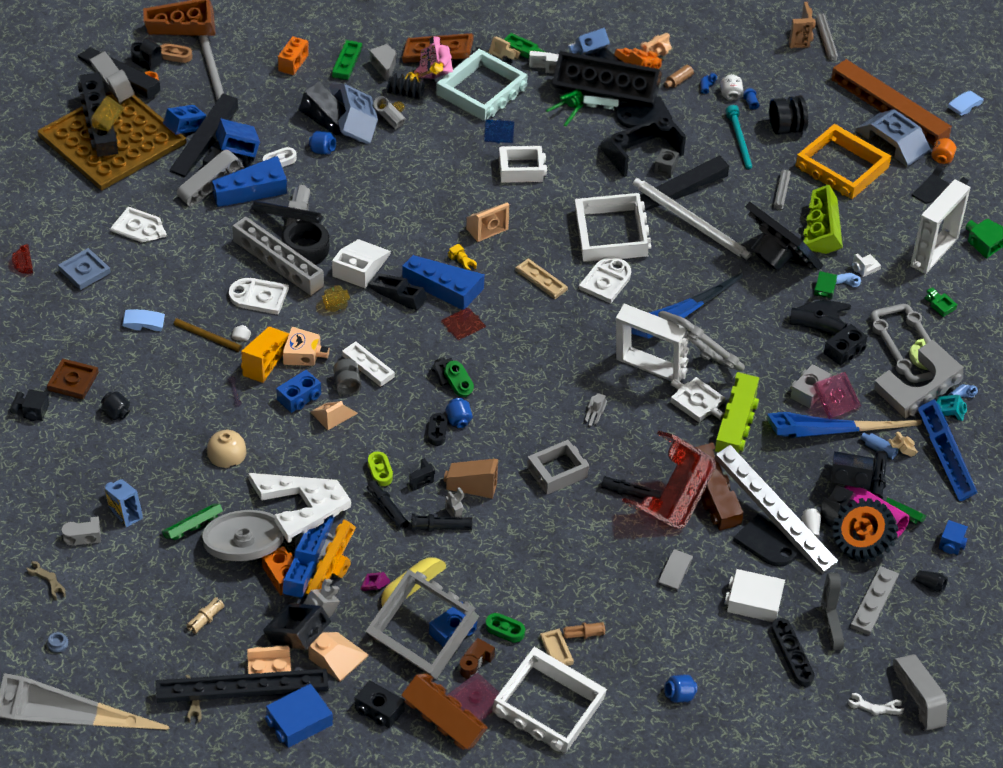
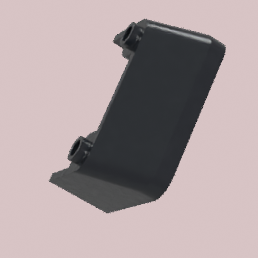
[600,117,686,177]

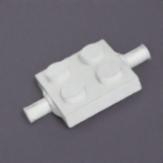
[670,377,725,423]

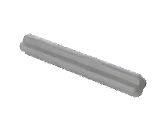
[816,13,838,61]

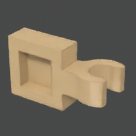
[488,36,520,59]
[888,432,918,457]

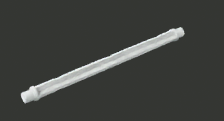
[633,178,751,260]

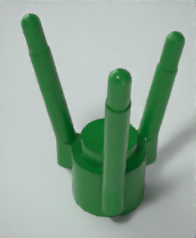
[546,90,584,126]

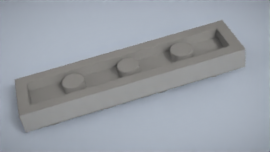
[850,566,899,635]

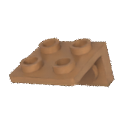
[789,2,815,48]

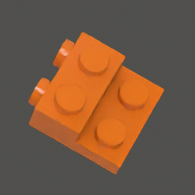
[614,48,662,69]

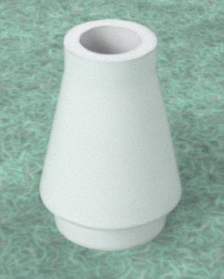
[801,509,821,539]

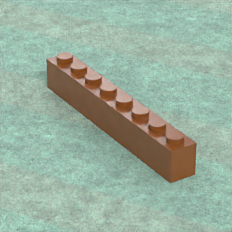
[831,59,952,146]

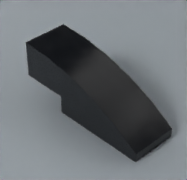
[368,273,427,310]

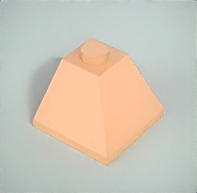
[466,202,510,242]
[308,632,369,682]

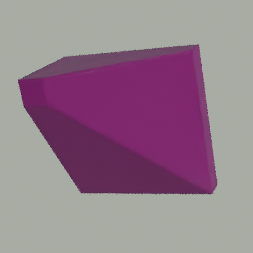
[361,572,390,591]

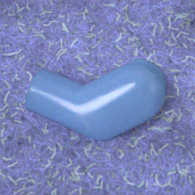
[948,384,978,398]

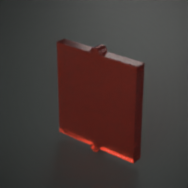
[441,307,486,340]

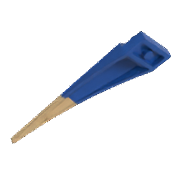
[767,412,922,438]

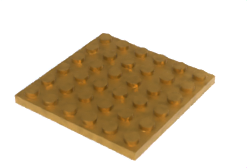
[37,91,187,191]

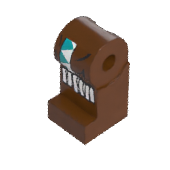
[460,638,495,679]

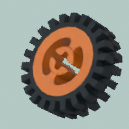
[832,498,898,563]

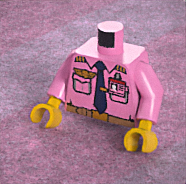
[405,37,453,82]

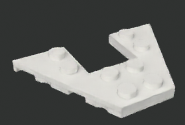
[249,473,351,542]

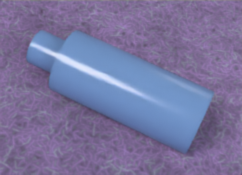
[860,433,899,460]

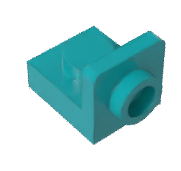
[937,395,967,421]

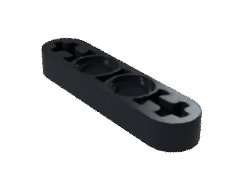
[771,618,815,687]

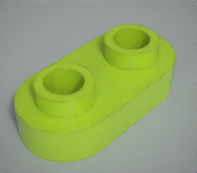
[368,452,393,486]

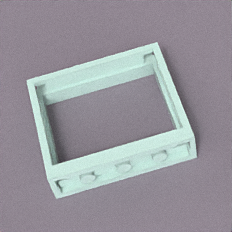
[436,49,528,121]

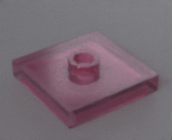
[813,372,861,419]
[447,672,500,721]

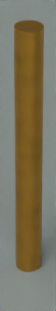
[174,318,242,352]

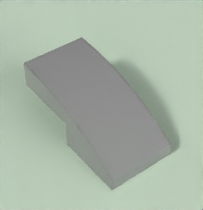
[659,549,693,590]

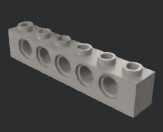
[232,217,324,296]

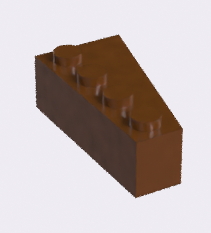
[687,442,743,530]

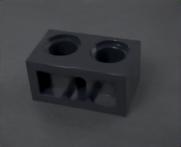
[824,324,868,366]

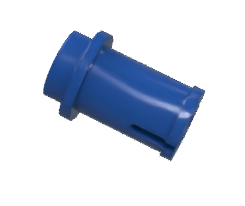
[743,88,760,110]

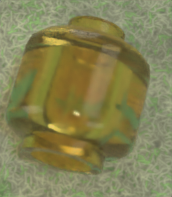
[322,285,351,312]

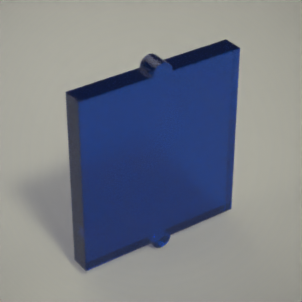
[484,119,514,143]

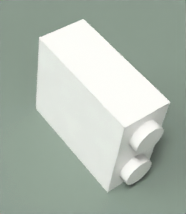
[725,569,785,622]

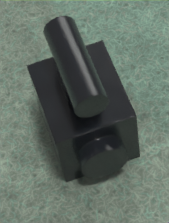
[10,389,49,421]

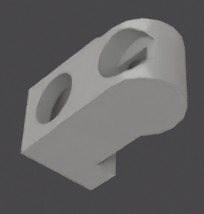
[62,516,101,545]

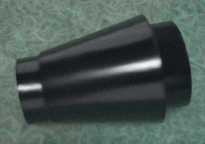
[916,570,948,592]

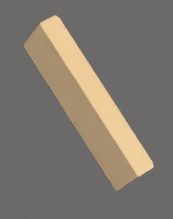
[515,259,568,299]

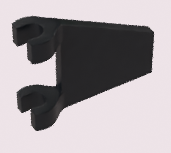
[911,164,969,204]

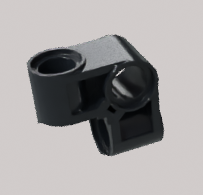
[131,38,162,72]

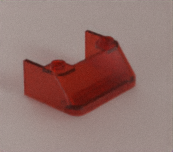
[622,431,716,529]

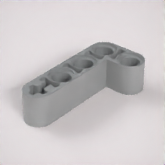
[90,51,135,103]
[177,150,244,207]
[893,654,947,731]

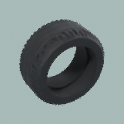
[281,220,330,264]

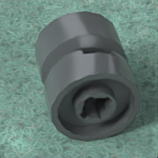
[333,359,361,395]

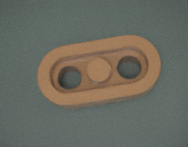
[161,44,192,63]

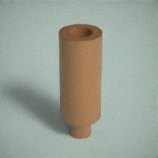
[664,65,694,88]

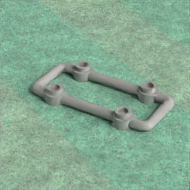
[870,304,934,383]
[658,311,745,371]

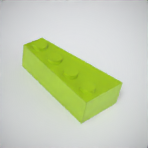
[715,372,759,453]

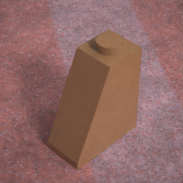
[444,459,498,499]

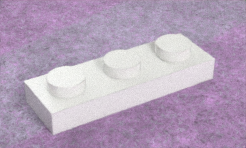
[342,342,395,387]

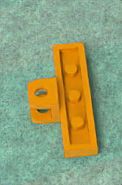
[306,520,356,594]

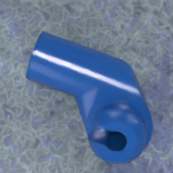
[700,73,717,94]

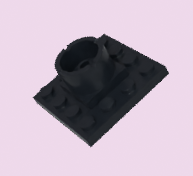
[745,201,824,272]

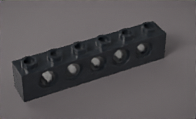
[77,72,118,157]

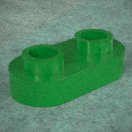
[444,361,474,397]
[486,613,525,643]

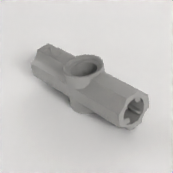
[286,185,310,227]

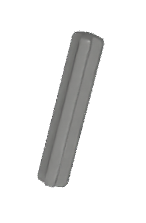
[774,169,791,210]

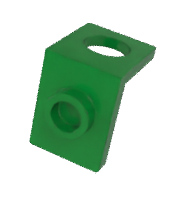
[814,271,837,299]

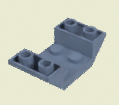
[329,84,378,144]
[855,109,931,167]

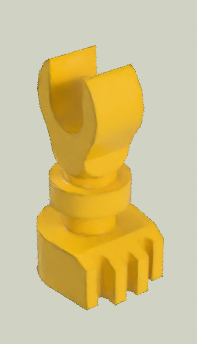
[447,244,477,270]

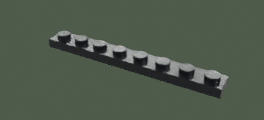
[155,669,329,703]

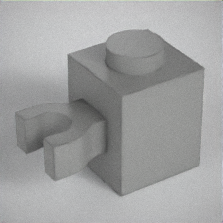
[303,579,340,617]

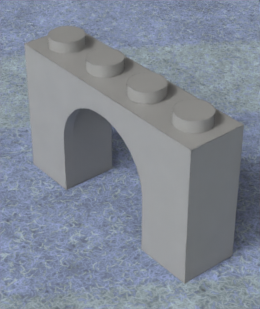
[875,340,964,418]

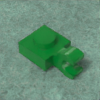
[924,287,958,317]

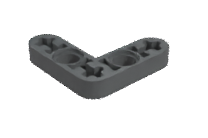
[821,573,844,650]

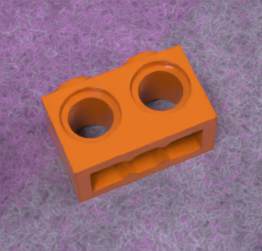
[278,36,308,75]
[262,546,294,595]

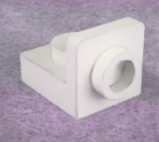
[852,253,881,277]

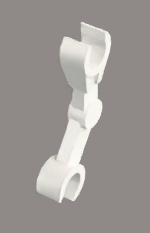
[848,693,904,715]

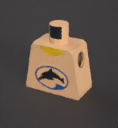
[283,327,330,366]

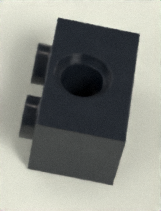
[355,680,405,728]

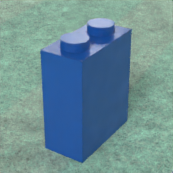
[216,118,260,157]
[265,684,333,748]

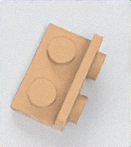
[247,646,291,674]

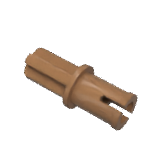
[563,622,605,639]

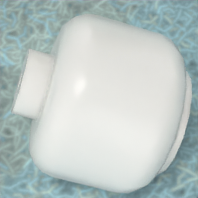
[231,325,251,342]

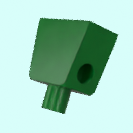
[965,219,1003,259]

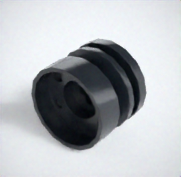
[769,95,808,135]

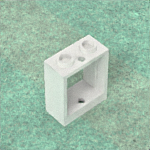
[499,146,547,183]

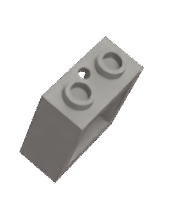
[527,440,589,495]

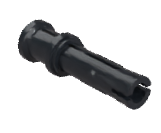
[411,513,473,532]

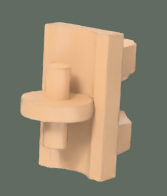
[640,33,672,56]

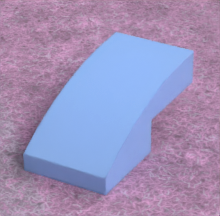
[947,91,984,115]
[122,309,165,331]

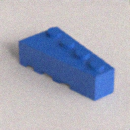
[212,156,287,207]
[402,255,485,311]

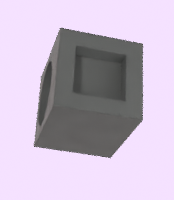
[654,148,679,178]

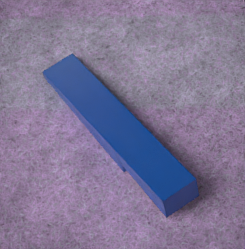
[918,399,978,501]
[282,515,335,598]

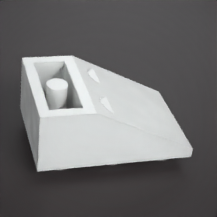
[332,239,391,288]

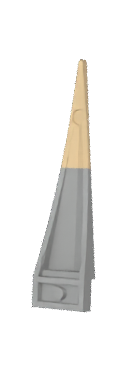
[0,673,170,730]

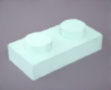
[584,95,619,109]

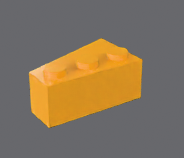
[241,327,289,383]

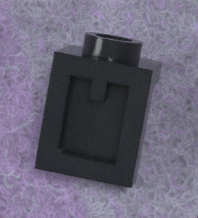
[431,357,457,386]
[409,458,435,491]

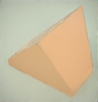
[310,401,358,430]

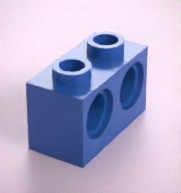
[163,105,207,134]
[276,370,321,413]

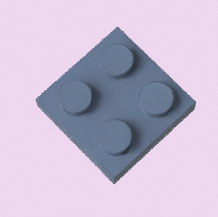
[58,248,111,290]

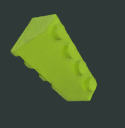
[803,184,843,254]

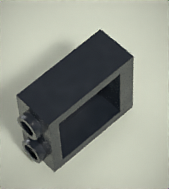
[263,603,331,650]

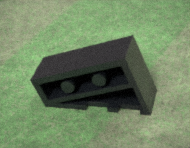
[298,81,346,136]

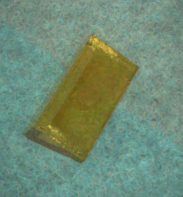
[91,96,124,131]

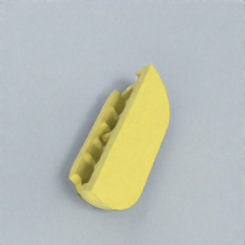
[381,557,446,607]

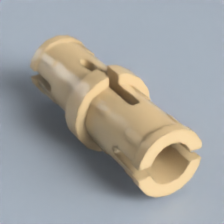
[186,597,224,634]

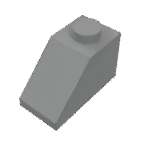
[370,44,397,81]

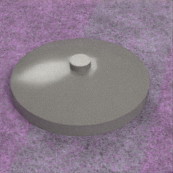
[203,510,285,561]

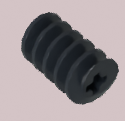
[387,73,425,100]

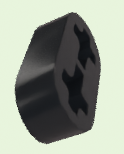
[428,413,447,446]

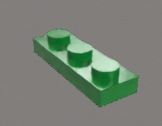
[332,40,362,80]
[162,504,223,540]

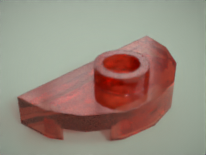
[12,244,33,274]

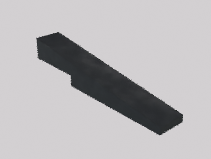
[78,47,161,99]
[170,93,238,177]
[634,155,729,212]

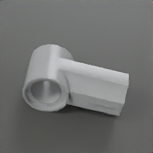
[374,96,406,129]

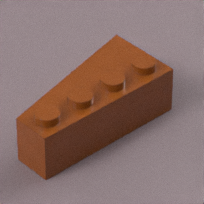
[143,0,216,36]
[401,673,488,750]

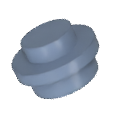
[47,632,68,653]

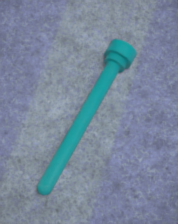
[725,105,752,169]

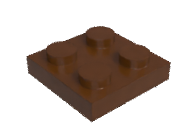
[47,358,99,400]

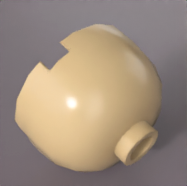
[207,430,247,468]

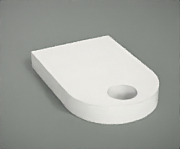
[579,257,631,303]
[229,278,289,315]

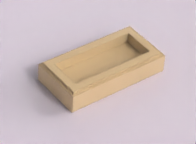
[540,629,574,666]

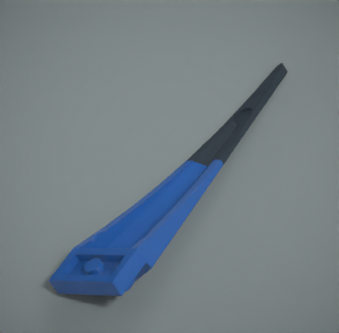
[631,272,743,338]

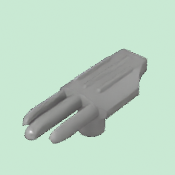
[585,393,607,426]

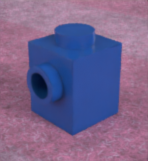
[939,520,968,555]

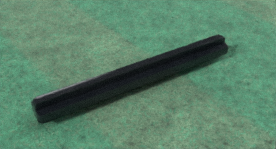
[251,201,323,223]

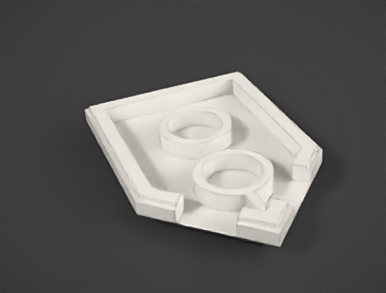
[110,207,167,242]

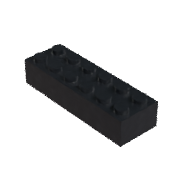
[552,51,662,107]

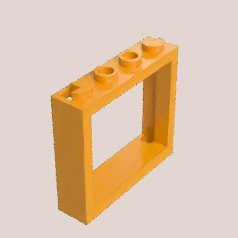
[795,124,891,199]

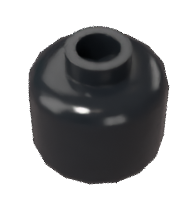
[101,391,130,420]

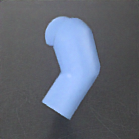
[836,273,861,287]

